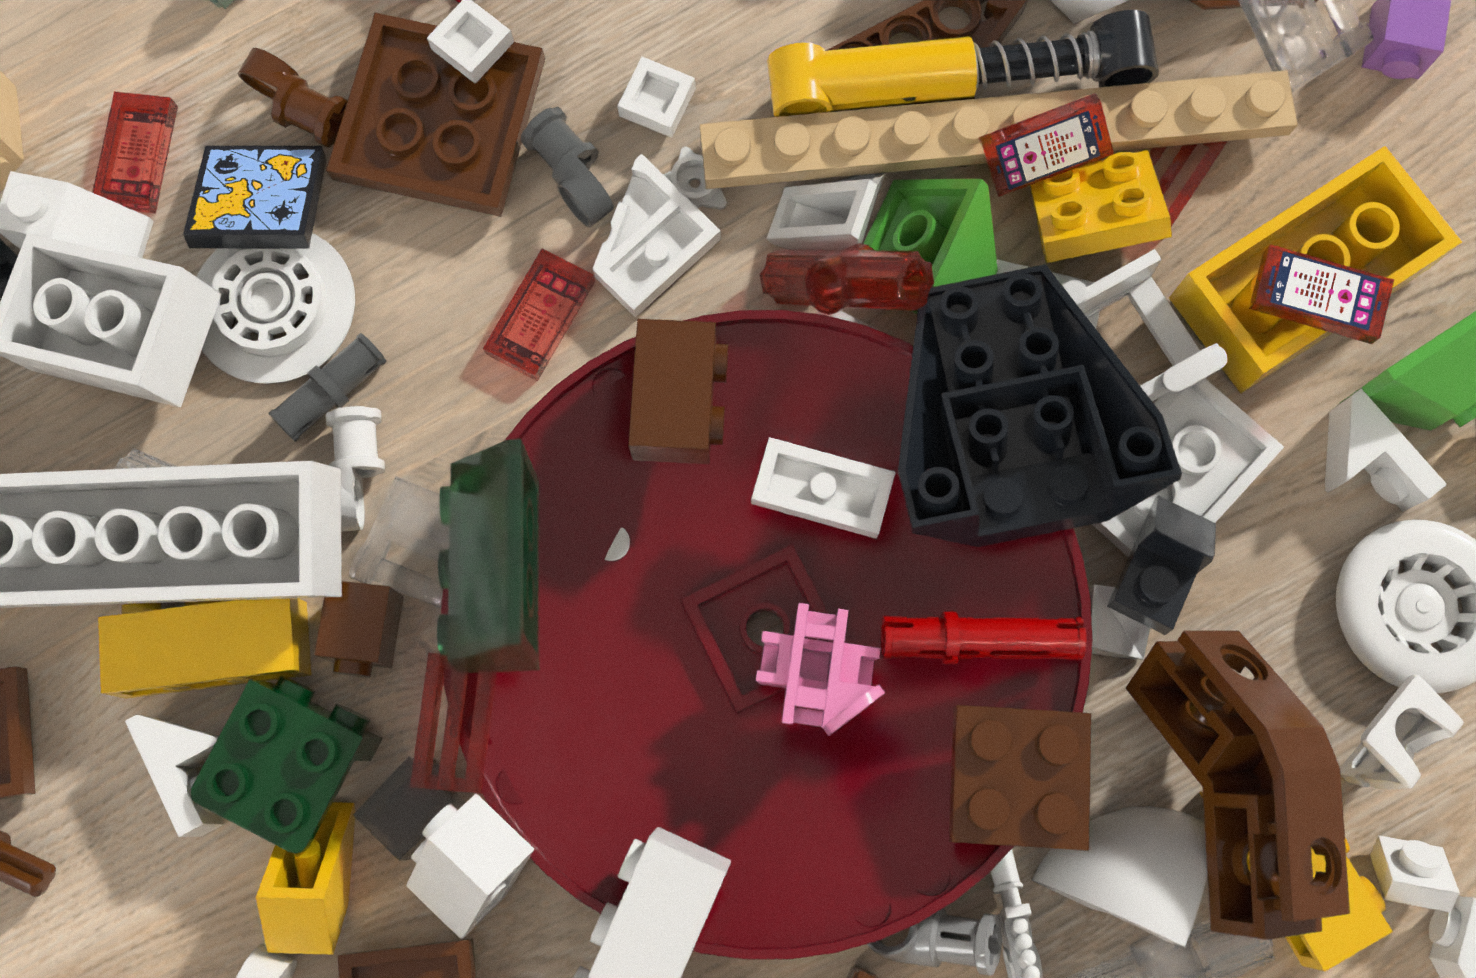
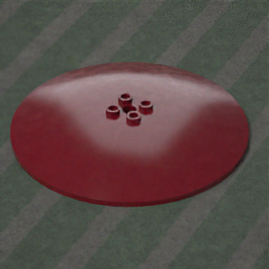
[440,310,1093,960]

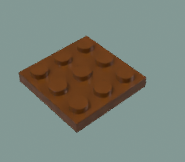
[326,13,545,217]

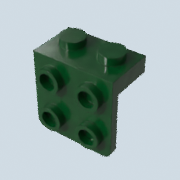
[191,675,383,853]

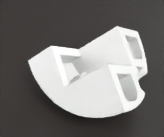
[1032,806,1208,947]

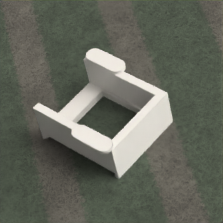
[1062,249,1227,401]

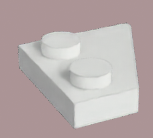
[593,154,721,317]

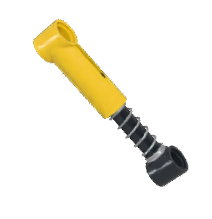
[767,10,1159,117]

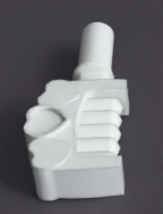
[991,849,1043,978]

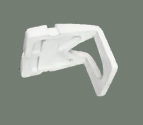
[1340,674,1464,790]

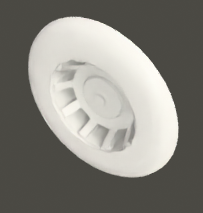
[197,233,355,384]
[1336,519,1476,693]

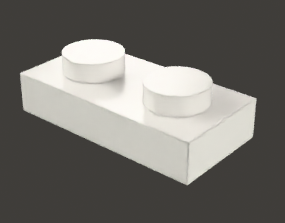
[751,437,895,539]

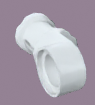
[326,406,385,532]

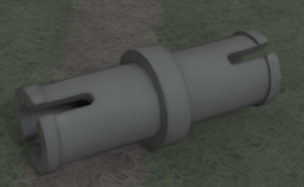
[268,333,387,442]

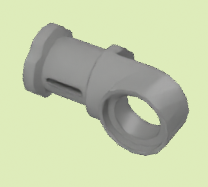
[867,908,1002,976]

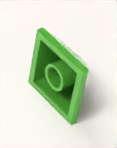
[846,179,998,314]
[1339,311,1476,431]

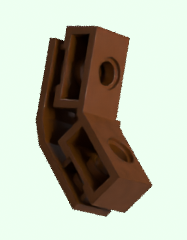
[1126,630,1350,940]

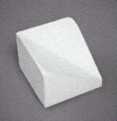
[1089,585,1150,660]

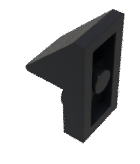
[1107,496,1216,635]

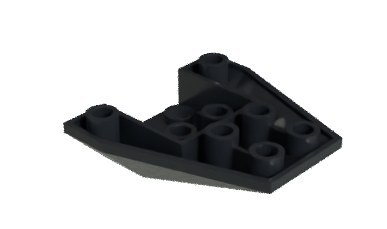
[898,264,1182,547]

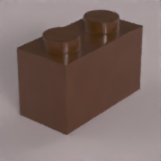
[629,319,728,464]

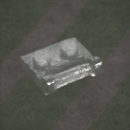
[1238,0,1374,92]
[349,476,467,609]

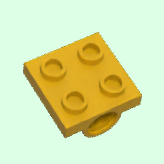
[1030,150,1172,263]

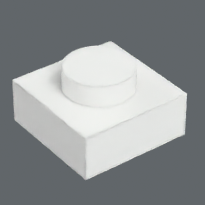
[427,0,514,84]
[617,57,696,138]
[1370,835,1460,912]

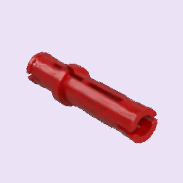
[880,611,1087,664]

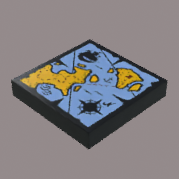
[183,146,327,249]

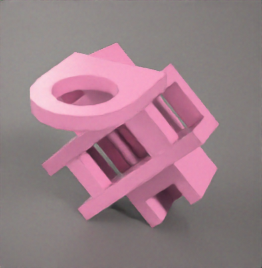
[756,603,885,736]

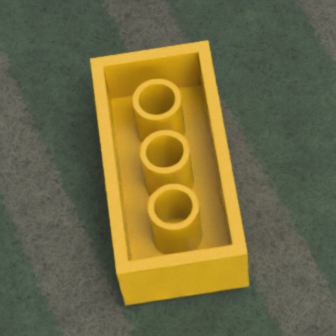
[1169,146,1462,394]

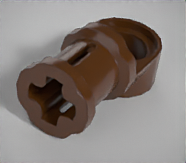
[237,47,348,148]

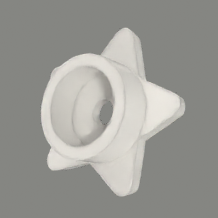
[663,147,727,210]

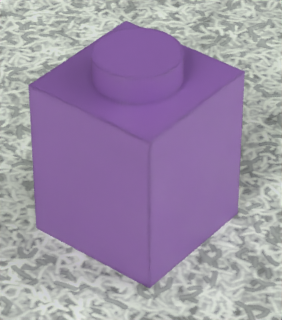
[1362,0,1451,79]

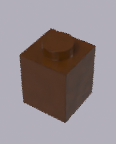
[314,581,404,677]

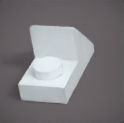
[1325,389,1447,512]
[125,715,224,837]

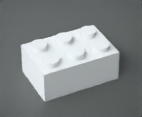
[0,233,222,408]

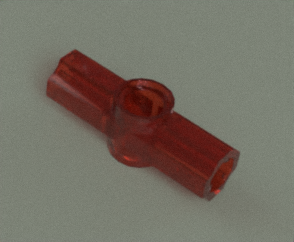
[759,243,934,315]

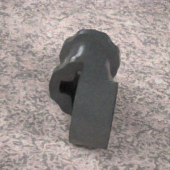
[520,107,614,228]

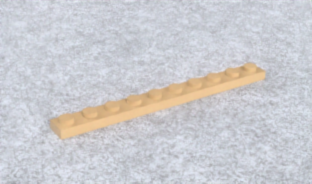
[700,70,1298,189]

